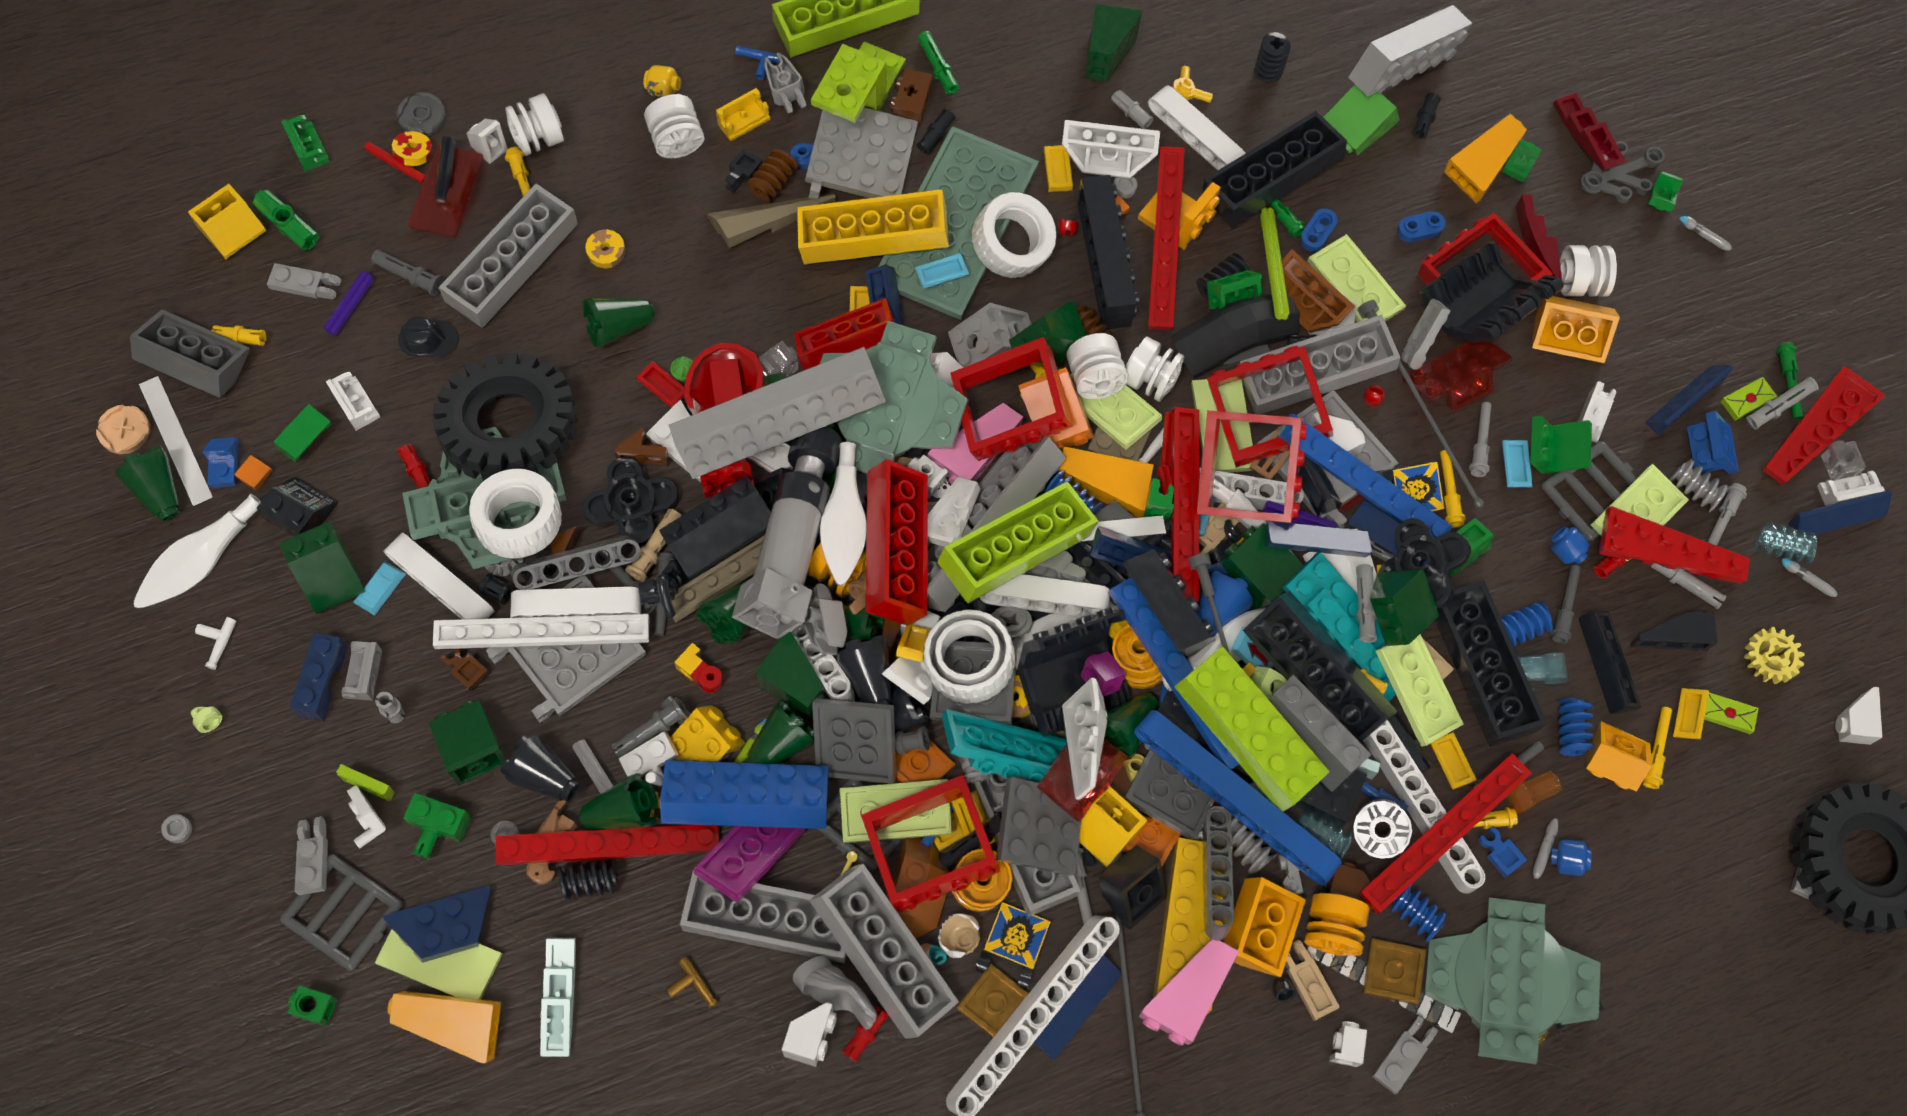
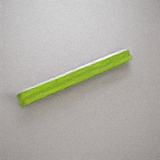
[1260,208,1290,320]

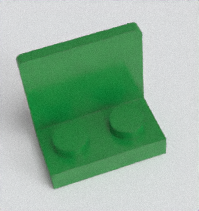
[1530,416,1592,474]

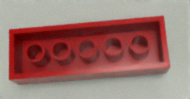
[865,459,928,626]

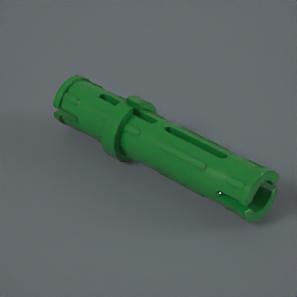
[917,31,959,95]

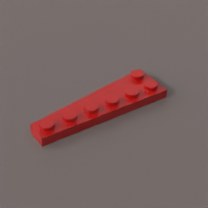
[1762,366,1885,486]
[1599,506,1750,584]

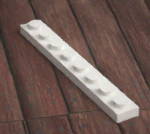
[433,614,649,649]

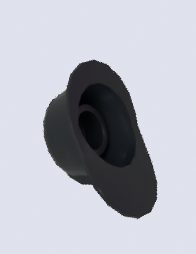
[398,317,459,357]

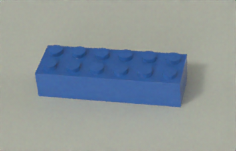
[660,760,828,829]

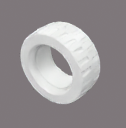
[972,192,1056,278]
[469,469,562,558]
[924,610,1015,704]

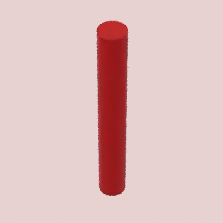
[364,142,428,184]

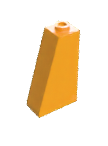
[1444,114,1527,204]
[1059,446,1153,518]
[388,991,501,1063]

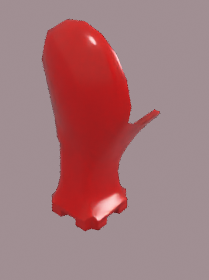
[684,343,763,498]

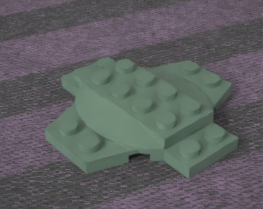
[820,321,968,475]
[402,427,567,569]
[1425,897,1600,1064]

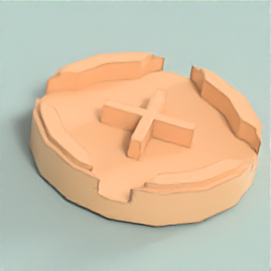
[96,405,151,454]

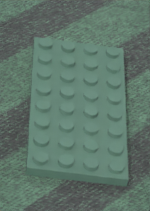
[878,126,1039,320]

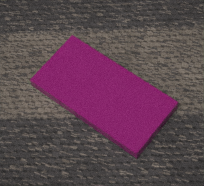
[694,826,805,903]

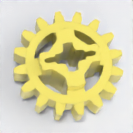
[1744,627,1805,684]

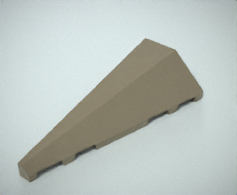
[707,193,836,248]

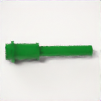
[1270,199,1305,238]
[1776,342,1803,420]

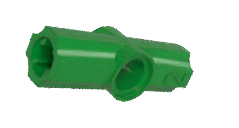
[252,189,319,251]

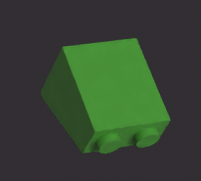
[1324,85,1400,156]

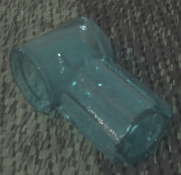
[1518,653,1568,684]

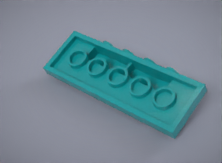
[1282,552,1396,701]
[942,709,1100,789]

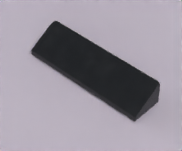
[1064,541,1126,606]
[1579,611,1641,714]

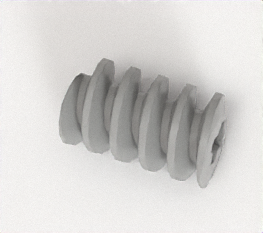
[1669,459,1728,513]
[1231,818,1278,874]

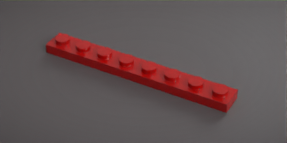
[1148,147,1185,331]
[1171,407,1199,603]
[1359,753,1531,914]
[495,825,719,866]

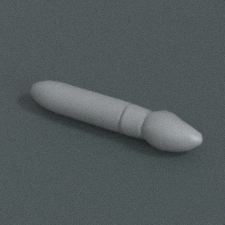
[1533,818,1558,879]

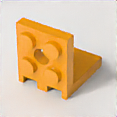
[1138,182,1221,250]

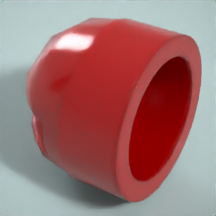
[1058,219,1078,237]
[1363,385,1385,407]

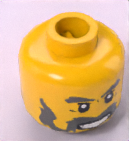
[644,65,681,97]

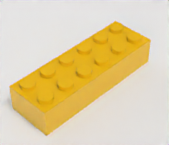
[797,190,949,264]
[1153,838,1233,1014]

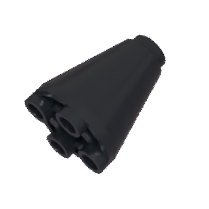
[836,636,891,705]
[889,685,930,733]
[500,735,580,802]

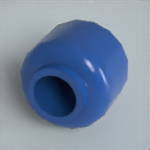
[1550,526,1590,564]
[1551,840,1592,876]

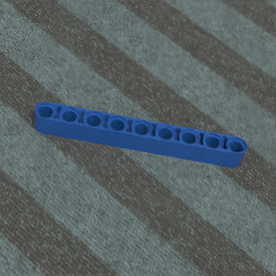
[1134,710,1342,886]

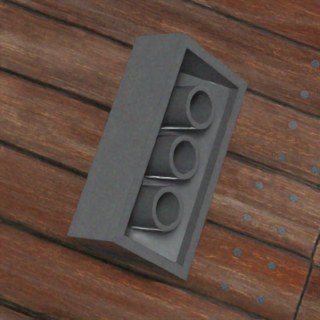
[130,309,249,398]
[1268,675,1371,792]

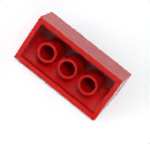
[794,298,895,371]

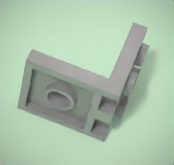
[948,303,1031,367]

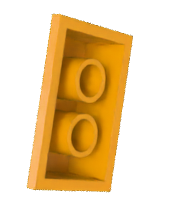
[1532,296,1620,363]
[1223,877,1306,977]

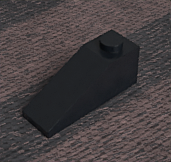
[1631,609,1718,651]

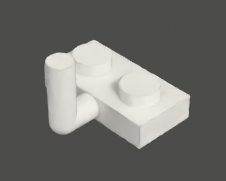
[619,732,679,786]
[347,785,386,849]

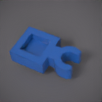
[1477,827,1527,878]

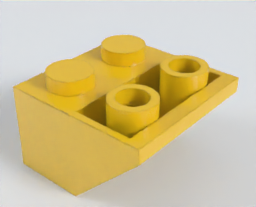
[188,184,266,259]
[1079,784,1148,867]

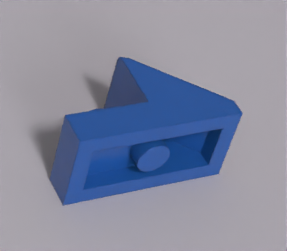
[203,437,238,488]

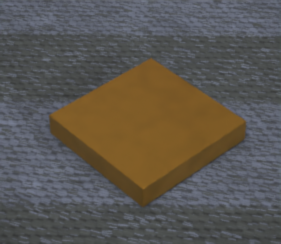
[1362,938,1426,1005]
[956,964,1028,1038]

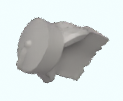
[793,956,877,1030]

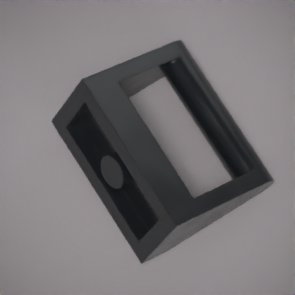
[1298,456,1342,516]

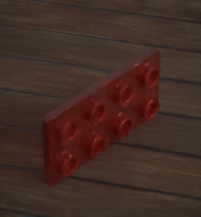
[408,144,484,238]
[1402,340,1512,411]
[1037,738,1128,822]

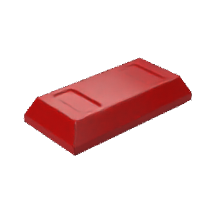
[636,361,684,408]

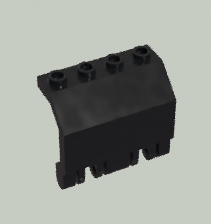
[1420,240,1564,343]
[1017,607,1132,737]

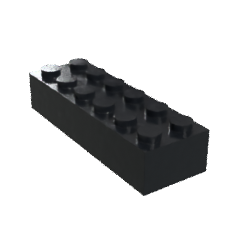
[1202,111,1347,228]
[1077,175,1139,330]
[1435,580,1547,747]
[1242,591,1397,743]

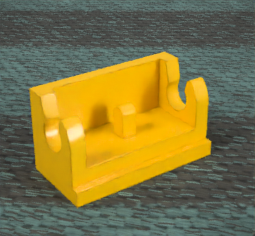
[716,88,770,142]

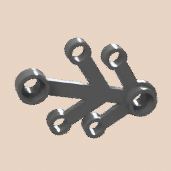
[1580,141,1665,203]

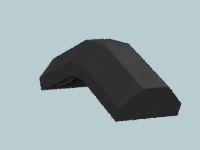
[1171,294,1300,379]

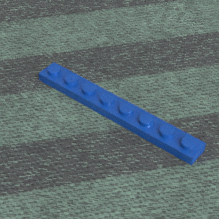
[1277,414,1452,538]
[1108,578,1239,769]

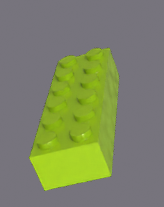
[772,0,920,58]
[937,481,1098,603]
[1174,646,1330,811]

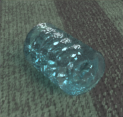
[1755,522,1817,564]
[1297,809,1353,860]

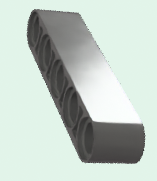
[511,536,640,590]
[1202,806,1234,941]

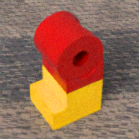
[675,643,723,694]

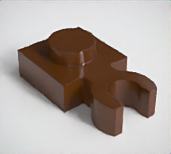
[440,648,489,692]

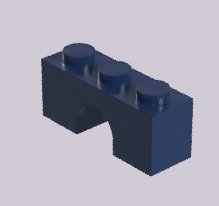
[290,632,348,722]

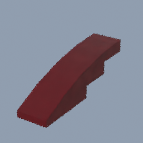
[1553,92,1626,171]
[1515,194,1562,280]

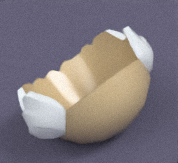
[938,913,980,958]

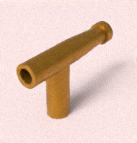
[666,956,719,1009]

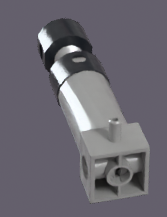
[732,426,842,639]

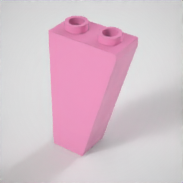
[928,403,1023,484]
[1139,940,1239,1046]

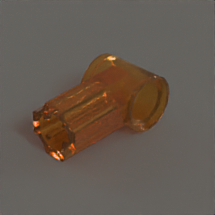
[1507,771,1562,815]

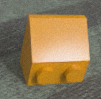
[1586,721,1652,791]

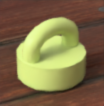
[191,706,222,733]

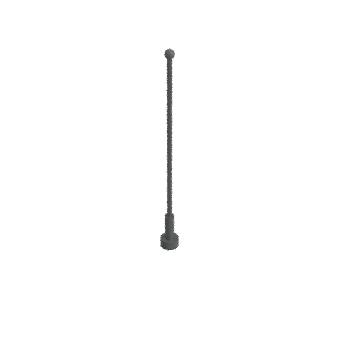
[1357,300,1484,508]
[1188,553,1270,800]
[1102,852,1146,1116]

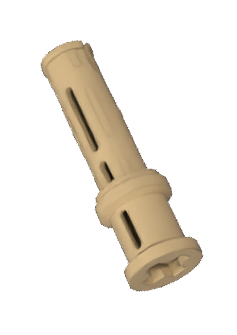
[625,509,682,582]

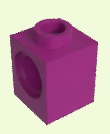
[1080,651,1126,697]

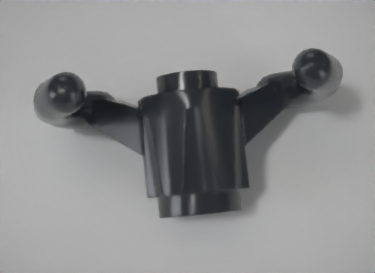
[639,559,685,618]

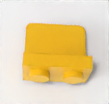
[670,705,746,762]

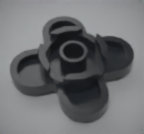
[583,457,678,547]
[1378,518,1471,608]

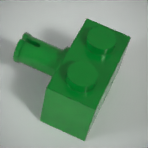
[403,793,471,859]

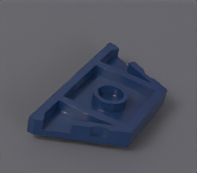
[383,885,492,963]

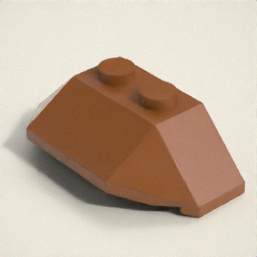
[1282,249,1356,333]
[887,837,950,939]

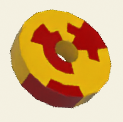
[392,131,432,166]

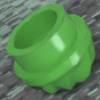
[670,356,693,382]

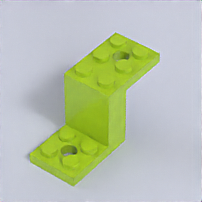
[811,42,906,123]

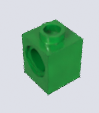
[288,986,338,1027]

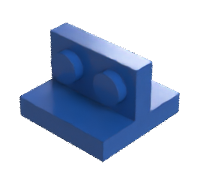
[1687,411,1739,475]

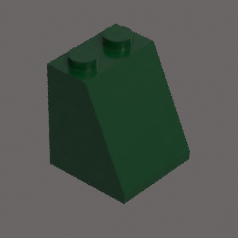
[1085,4,1142,81]
[1009,301,1087,367]
[279,521,366,614]
[1220,523,1304,610]
[1370,569,1439,646]
[755,632,825,722]
[429,700,507,786]

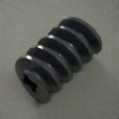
[1254,32,1291,83]
[1196,252,1249,300]
[558,858,618,900]

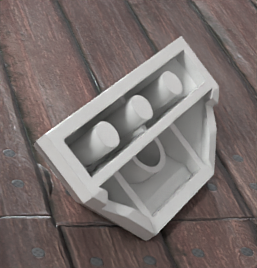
[1062,120,1160,179]

